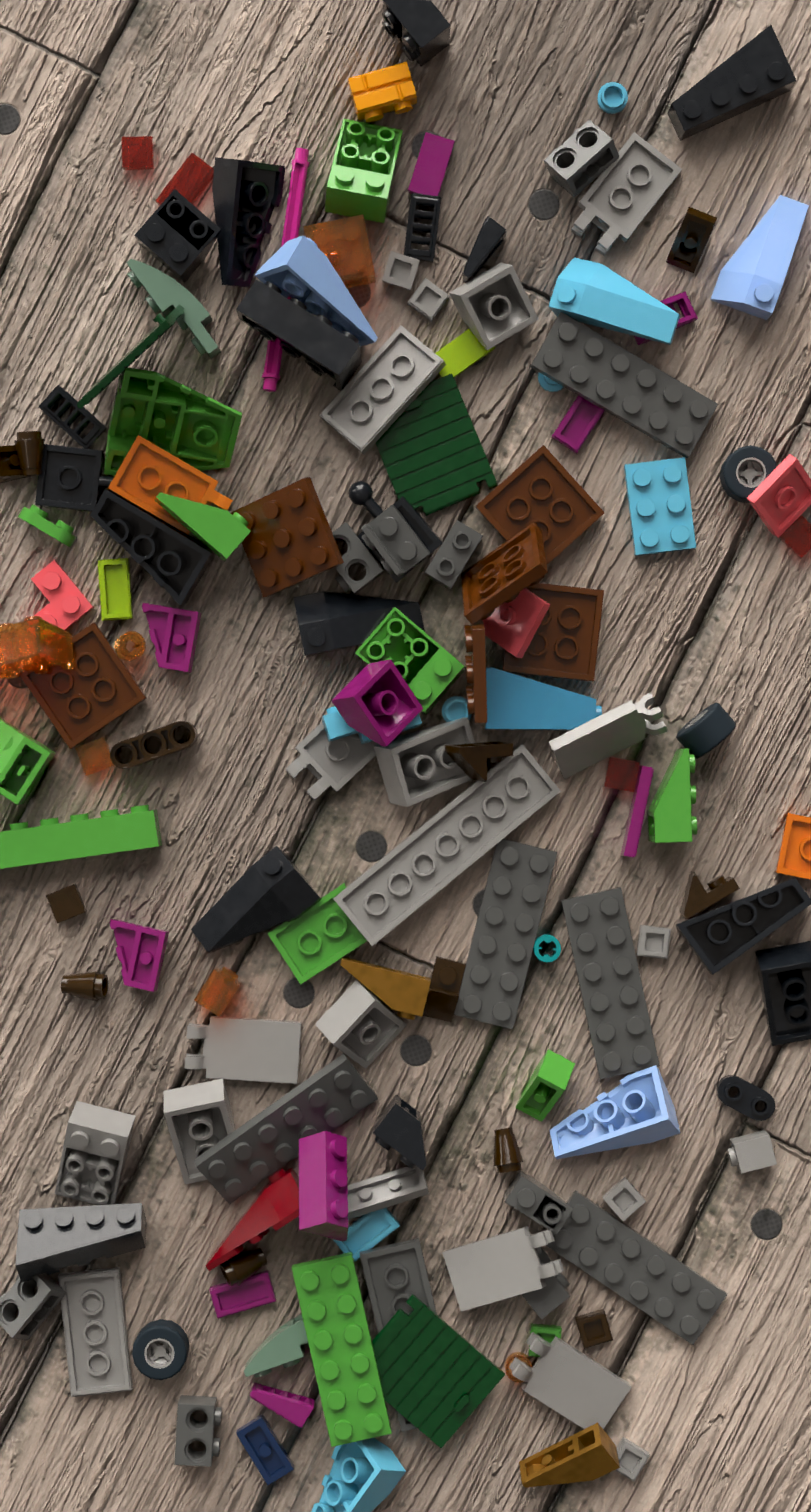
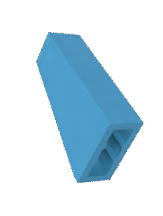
[485,667,602,730]

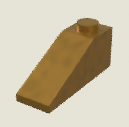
[340,957,431,1020]
[519,1423,620,1488]

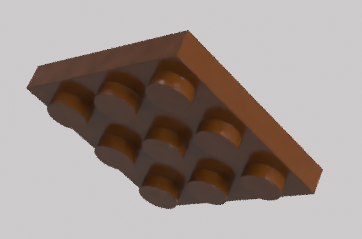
[475,445,605,565]
[231,477,344,598]
[461,522,548,625]
[503,583,604,682]
[464,619,487,723]
[19,622,147,749]

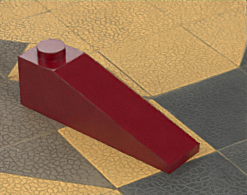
[206,1167,299,1271]

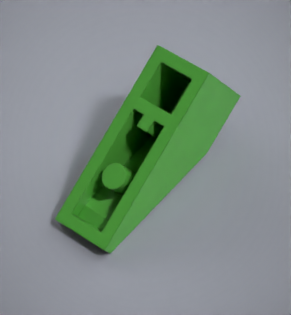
[155,492,251,562]

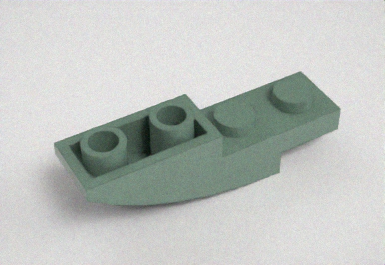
[126,259,221,359]
[244,1314,309,1378]

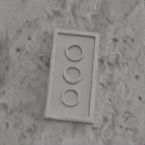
[319,325,446,455]
[58,1267,133,1397]

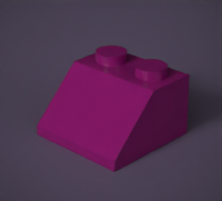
[331,659,423,747]

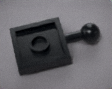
[35,444,114,512]
[348,481,443,583]

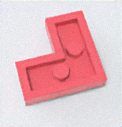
[27,560,94,646]

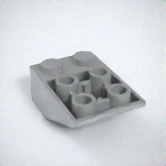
[55,1101,136,1205]

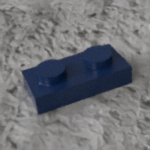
[236,1414,294,1485]

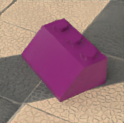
[299,1131,348,1242]

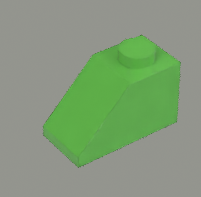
[515,1049,575,1122]

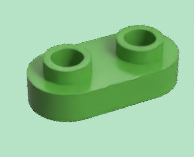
[18,504,77,548]

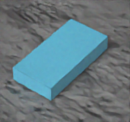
[333,1207,400,1262]

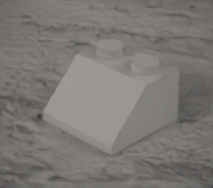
[449,262,539,350]
[315,980,407,1069]

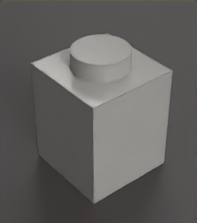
[727,1130,777,1174]

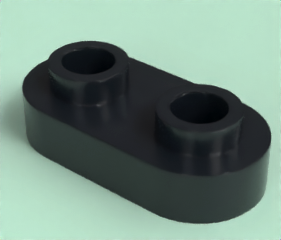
[716,1075,775,1121]

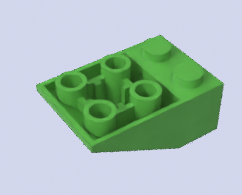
[325,118,403,223]
[355,607,465,715]
[0,718,56,805]
[647,748,697,843]

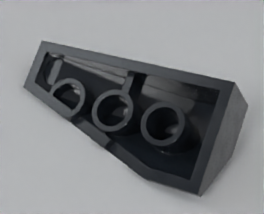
[212,157,285,287]

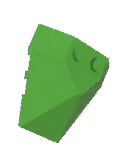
[104,367,242,476]

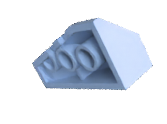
[710,195,809,320]
[255,235,378,347]
[550,1065,680,1159]

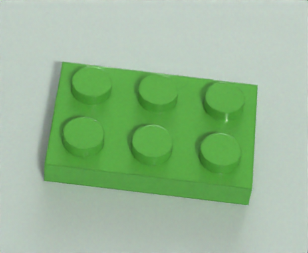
[267,883,367,984]

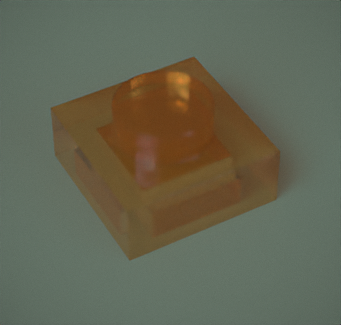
[75,737,115,776]

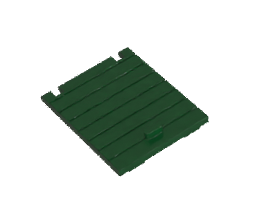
[77,304,184,409]
[375,373,498,516]
[372,1294,505,1448]

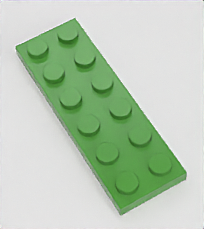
[292,1252,392,1447]

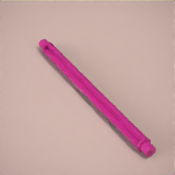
[262,148,310,392]

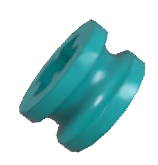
[533,934,561,963]

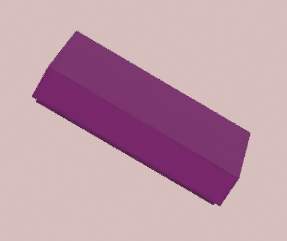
[408,132,455,196]
[551,395,604,454]
[209,1270,277,1318]

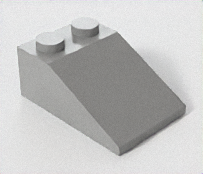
[374,717,475,807]
[163,1078,236,1184]

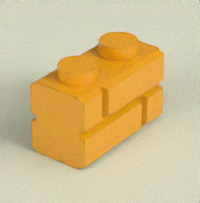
[348,62,417,122]

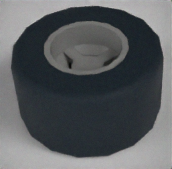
[720,445,777,503]
[676,703,736,759]
[132,1319,189,1380]

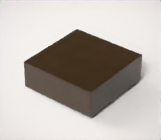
[46,883,87,923]
[575,1308,613,1349]

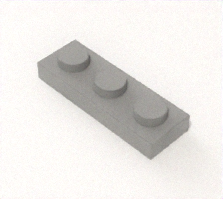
[348,1166,429,1220]

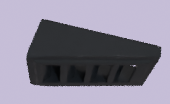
[404,193,442,262]
[463,216,506,283]
[39,385,107,449]

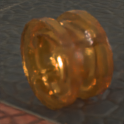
[115,631,146,661]
[505,1352,532,1383]

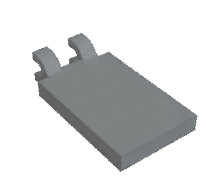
[571,132,682,256]
[549,693,668,779]
[286,722,378,801]
[184,1016,301,1084]
[442,1226,564,1312]
[509,1332,632,1429]

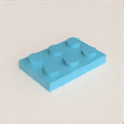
[624,457,696,556]

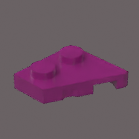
[142,603,202,673]
[110,919,169,992]

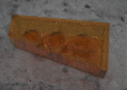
[0,616,74,679]

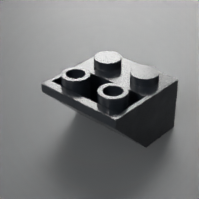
[382,0,451,67]
[134,189,222,283]
[373,1095,426,1170]

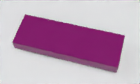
[621,765,654,858]

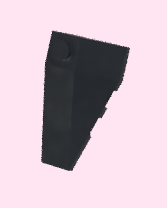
[294,591,425,657]
[191,846,321,953]

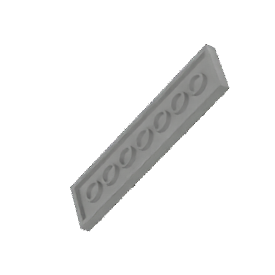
[333,744,561,946]

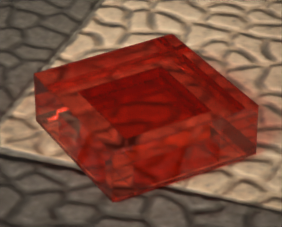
[122,136,154,170]
[779,515,811,559]
[604,757,640,792]

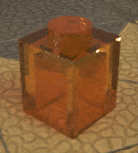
[194,966,242,1017]

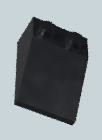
[755,941,811,1046]

